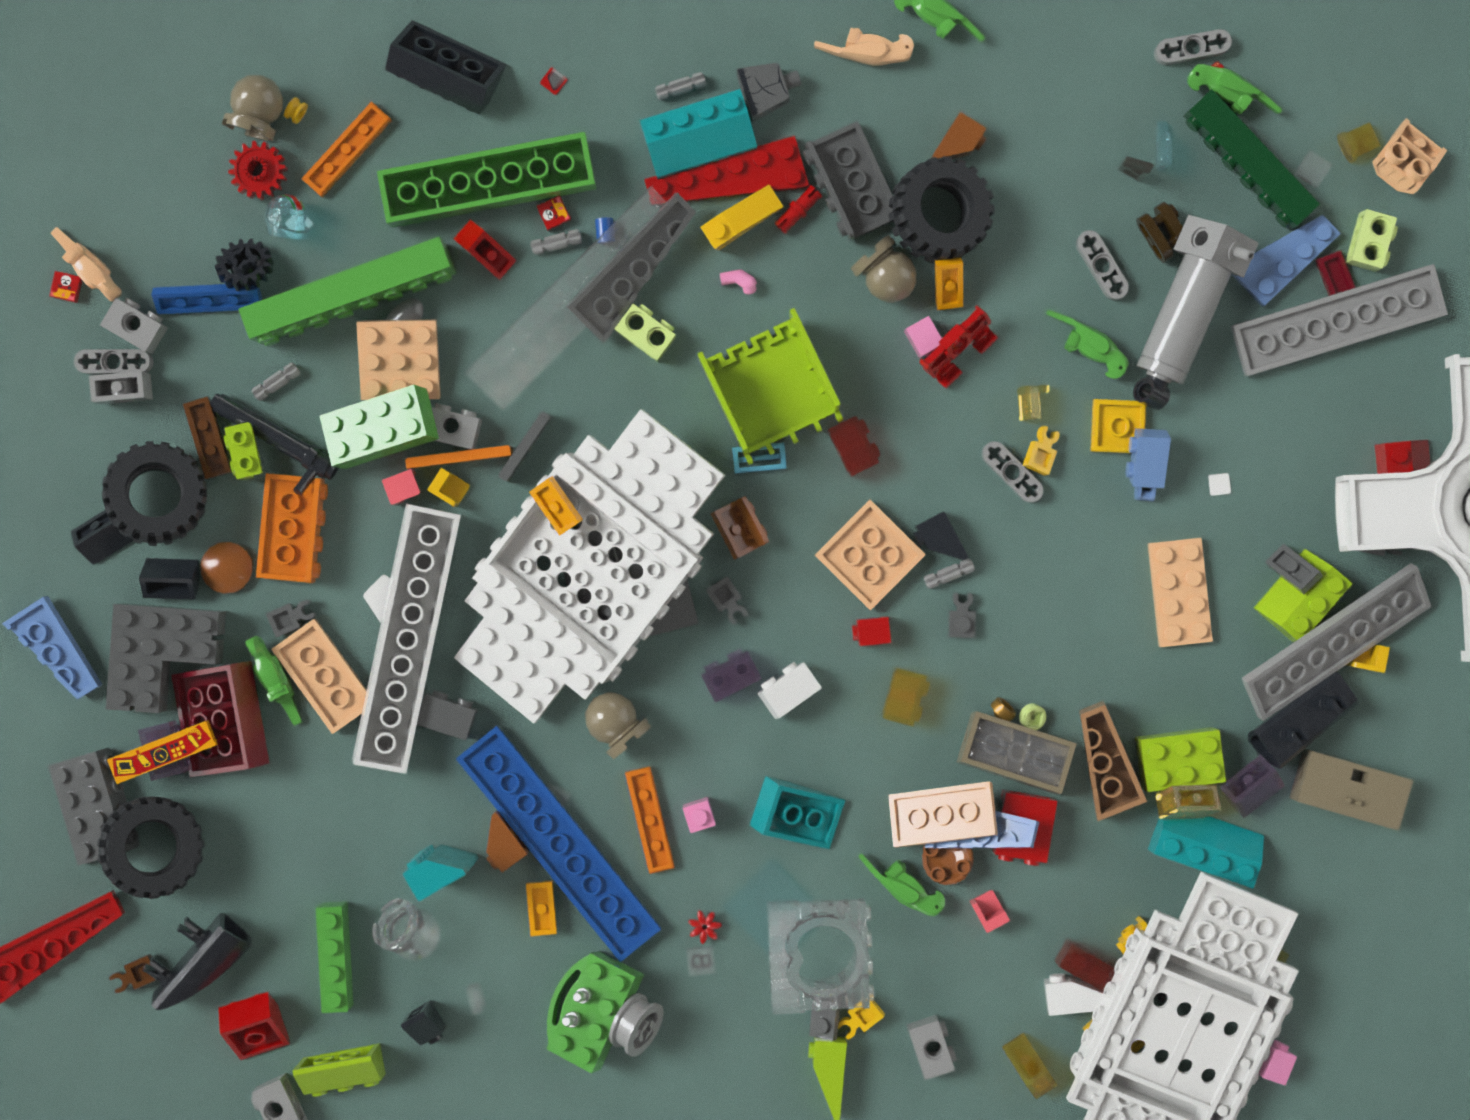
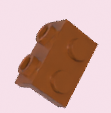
[711,496,769,560]

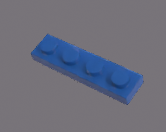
[151,284,262,314]

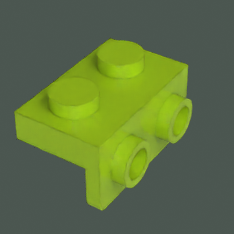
[224,422,263,480]

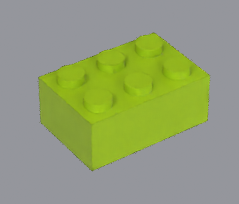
[1135,727,1226,792]

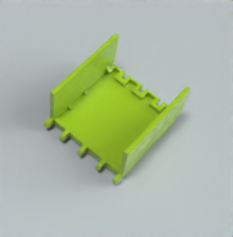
[698,308,844,465]

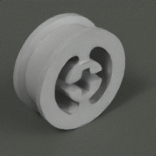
[609,993,663,1057]

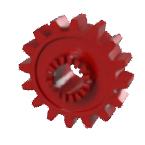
[228,141,288,200]

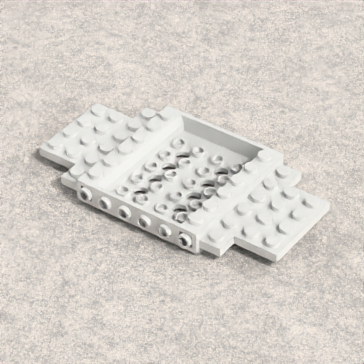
[454,409,725,724]
[1066,872,1299,1120]

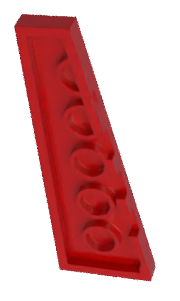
[644,136,809,206]
[0,890,125,1004]

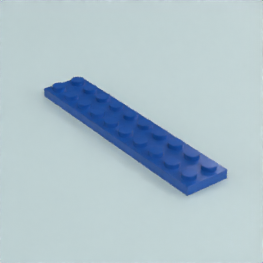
[456,725,661,962]

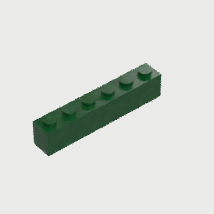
[1183,89,1320,230]

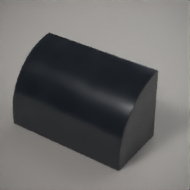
[139,558,200,600]

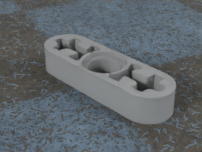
[1154,29,1232,65]
[1076,230,1129,301]
[74,349,153,374]
[981,442,1043,503]

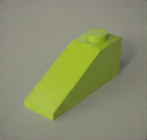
[808,1036,847,1120]

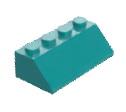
[639,89,757,180]
[1148,801,1264,889]
[402,844,479,902]

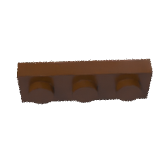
[183,396,232,480]

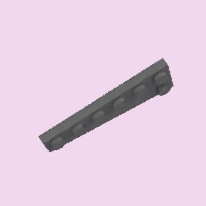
[566,193,696,343]

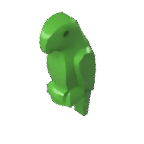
[894,0,985,42]
[1187,64,1282,115]
[1046,310,1129,379]
[245,636,303,726]
[858,853,945,917]

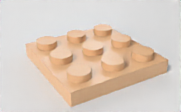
[356,319,441,400]
[815,500,926,611]

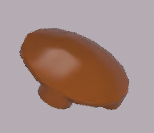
[200,542,253,594]
[922,845,974,885]

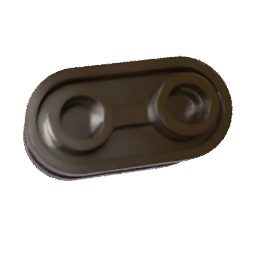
[1136,202,1183,263]

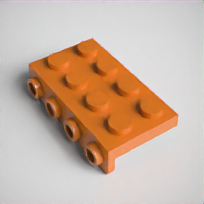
[256,473,328,583]

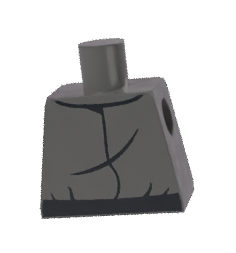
[736,63,801,122]

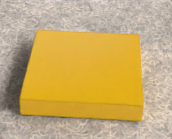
[1090,399,1146,453]

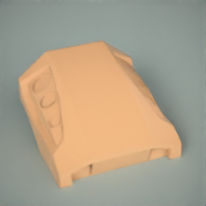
[1372,118,1447,194]

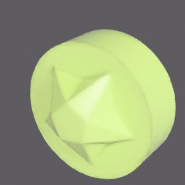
[1019,703,1047,730]

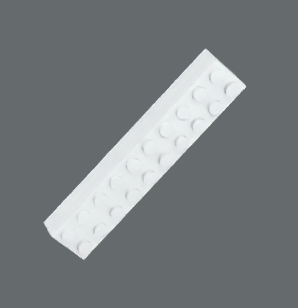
[352,503,461,774]

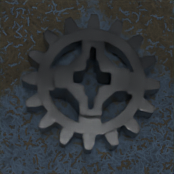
[214,238,274,292]

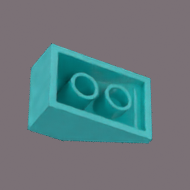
[750,776,845,849]

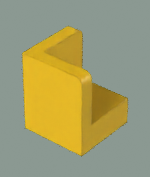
[427,468,470,507]
[1346,645,1390,673]

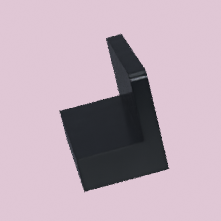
[71,510,133,565]

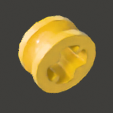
[284,97,308,124]

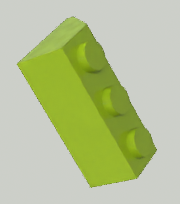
[1253,549,1353,642]
[292,1043,386,1097]

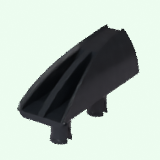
[1248,671,1358,769]
[142,912,252,1010]

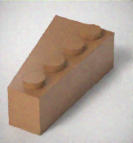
[1079,701,1147,821]

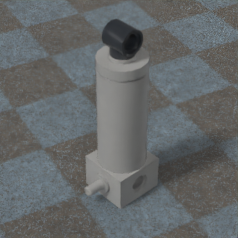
[1133,215,1259,410]

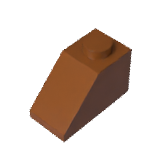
[931,111,987,160]
[486,811,530,873]

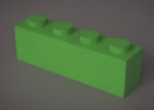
[316,901,354,1013]

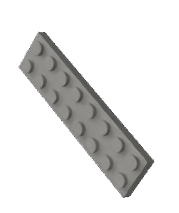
[1231,264,1448,376]
[1241,563,1432,721]

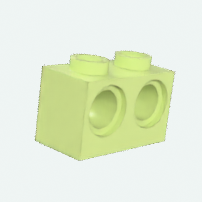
[1345,209,1398,272]
[615,304,676,362]

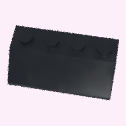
[385,20,507,115]

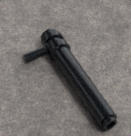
[210,393,339,495]

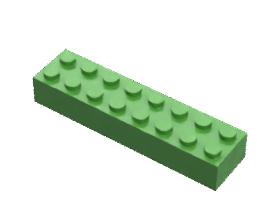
[377,132,597,228]
[238,237,457,346]

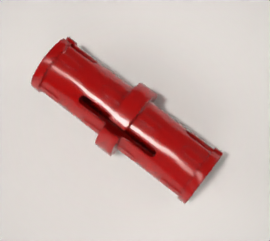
[774,185,822,234]

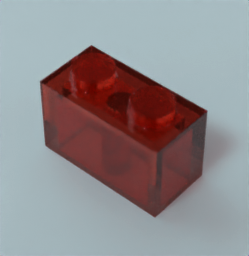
[827,416,881,477]
[1054,938,1115,992]

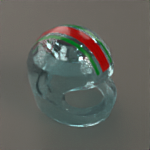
[265,194,310,239]

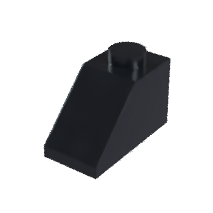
[913,511,969,560]
[400,1000,447,1046]

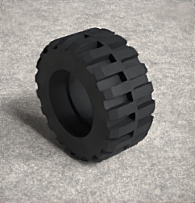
[888,156,995,262]
[102,441,207,546]
[97,796,205,899]

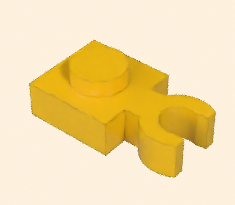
[1022,426,1060,476]
[838,994,885,1039]

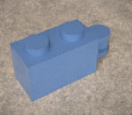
[1125,428,1171,501]

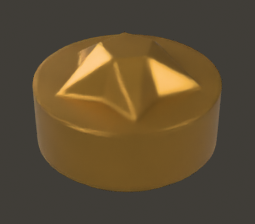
[991,697,1016,722]

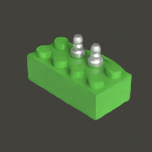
[546,951,644,1074]

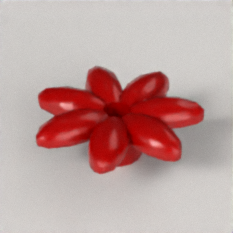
[688,910,722,944]

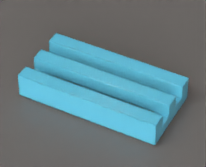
[732,442,787,474]

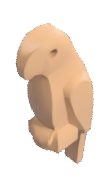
[814,27,914,66]
[51,227,122,302]

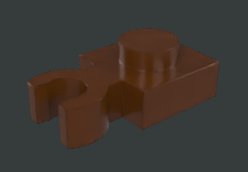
[109,954,156,993]

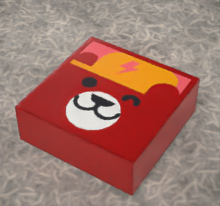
[536,195,571,231]
[49,271,83,303]

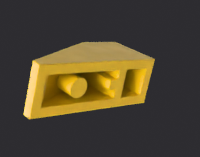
[700,185,784,251]

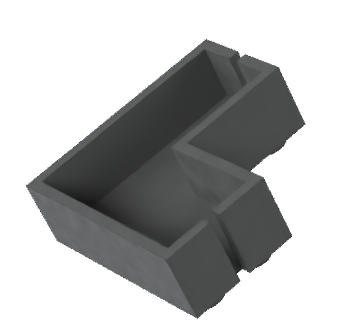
[106,603,226,713]

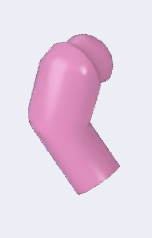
[719,269,757,295]

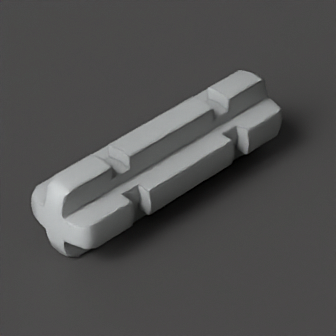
[655,72,706,101]
[531,229,582,255]
[252,363,300,401]
[924,559,975,589]

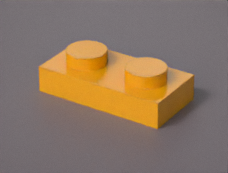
[935,257,963,310]
[529,476,583,536]
[526,880,557,936]

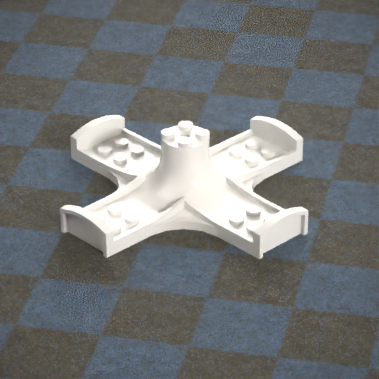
[1335,354,1470,662]

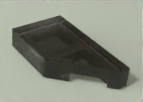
[1118,156,1154,182]

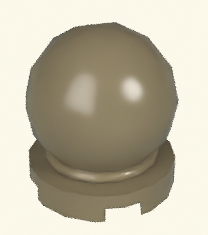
[221,75,283,141]
[851,235,917,303]
[585,692,651,760]

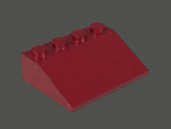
[171,661,270,777]

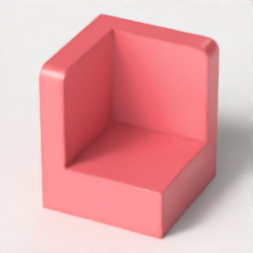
[382,469,420,505]
[969,890,1010,933]

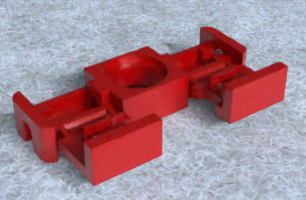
[919,305,998,389]

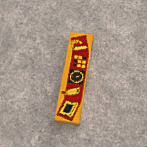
[107,720,218,784]

